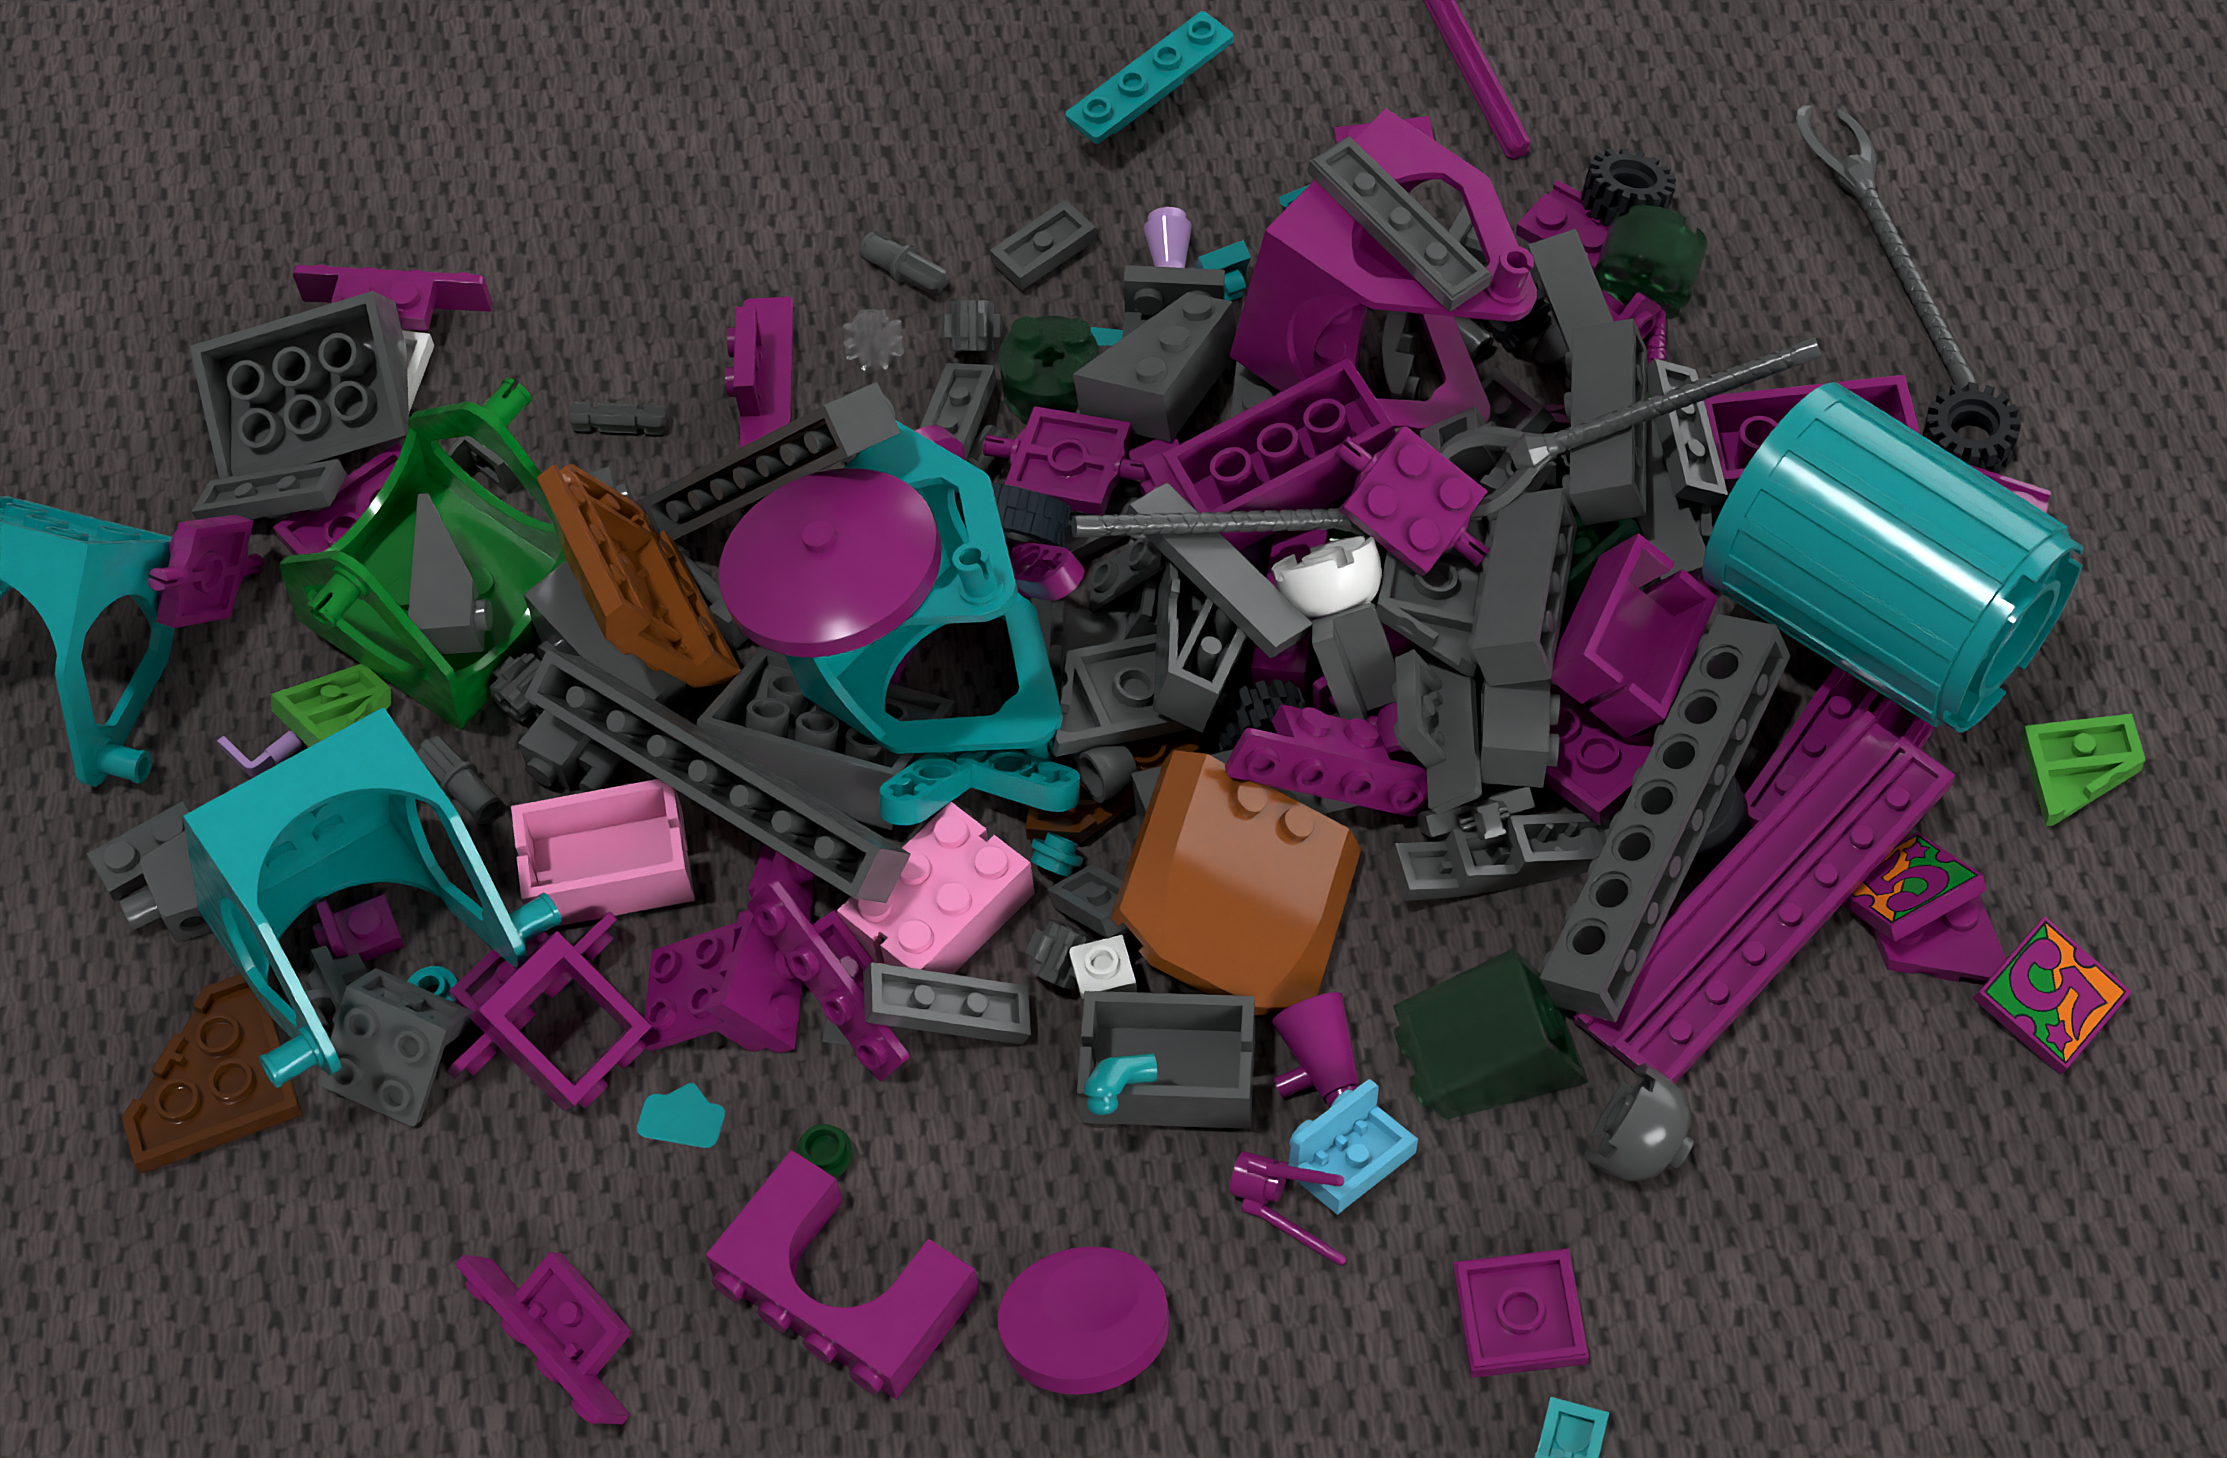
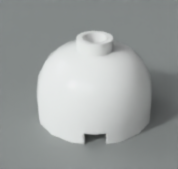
[1271,536,1382,622]

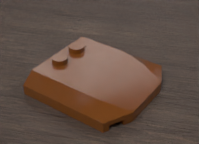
[537,464,741,688]
[1110,750,1362,1015]

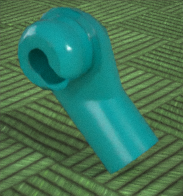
[1084,1053,1157,1115]

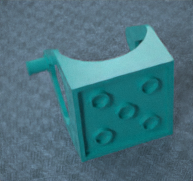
[785,420,1063,761]
[0,496,175,787]
[183,707,562,1089]

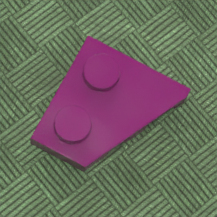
[1869,895,2006,982]

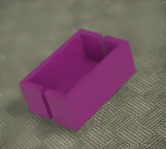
[1550,533,1718,739]

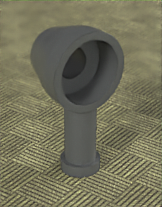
[1070,746,1137,803]

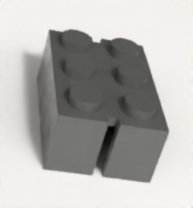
[1077,991,1256,1129]

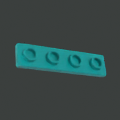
[1065,11,1234,144]

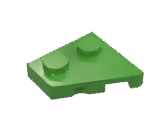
[271,664,391,747]
[2021,714,2146,826]

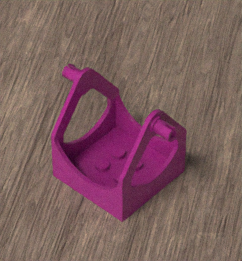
[1230,108,1537,434]

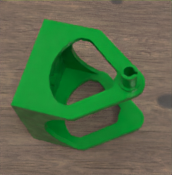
[279,377,566,730]

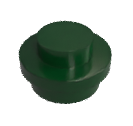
[796,1124,853,1178]

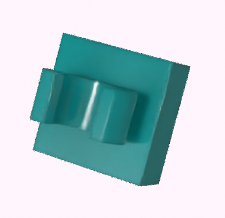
[1195,240,1251,302]

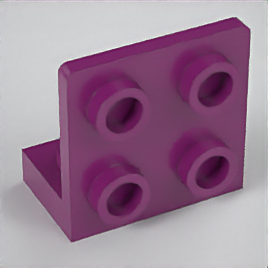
[642,922,767,1052]

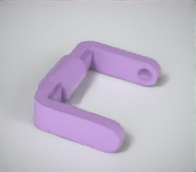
[217,689,304,778]

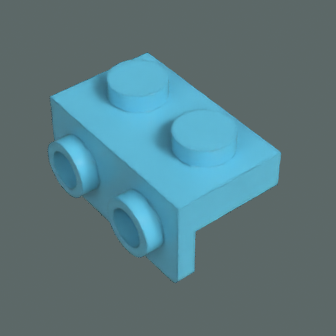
[1288,1079,1418,1215]

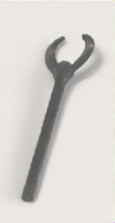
[1796,105,1979,391]
[1438,337,1822,518]
[1071,508,1454,555]

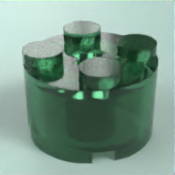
[1594,205,1708,319]
[999,315,1099,425]

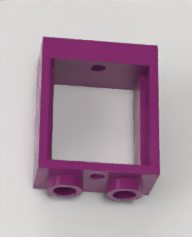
[468,931,652,1111]

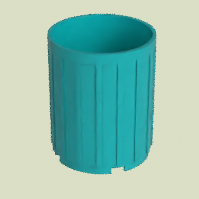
[1702,382,2085,733]

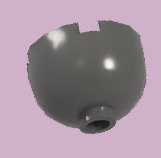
[1584,1062,1694,1181]

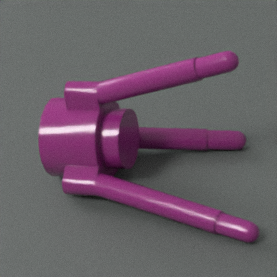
[1230,1151,1346,1266]

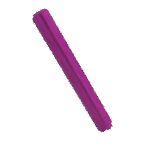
[1423,0,1531,160]

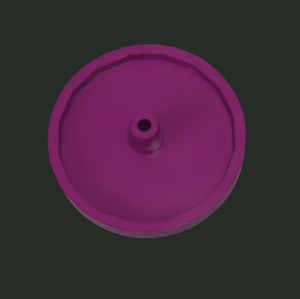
[998,1247,1170,1394]

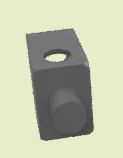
[119,830,212,942]

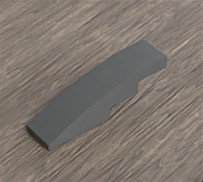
[1388,813,1611,901]

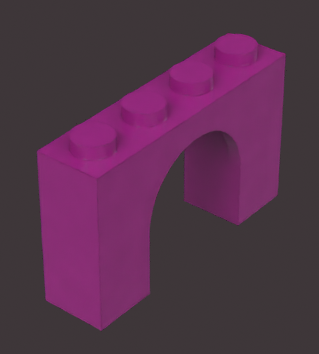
[705,1150,980,1399]

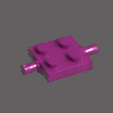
[982,406,1146,516]
[1334,425,1490,577]
[147,515,265,628]

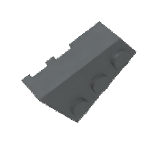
[1073,292,1237,442]
[1153,558,1248,733]
[523,561,691,714]

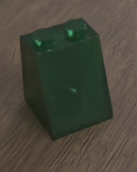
[1393,949,1589,1120]

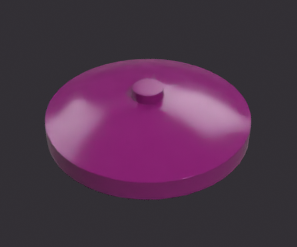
[719,468,942,657]

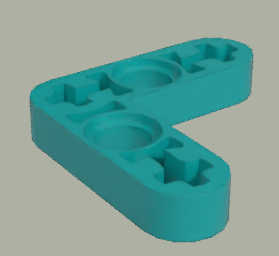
[880,749,1080,825]

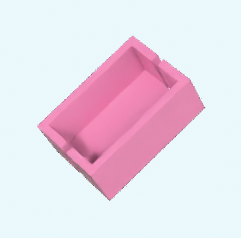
[511,779,695,927]
[837,802,1035,974]

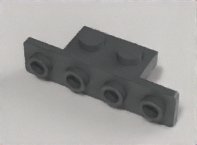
[1392,649,1482,814]

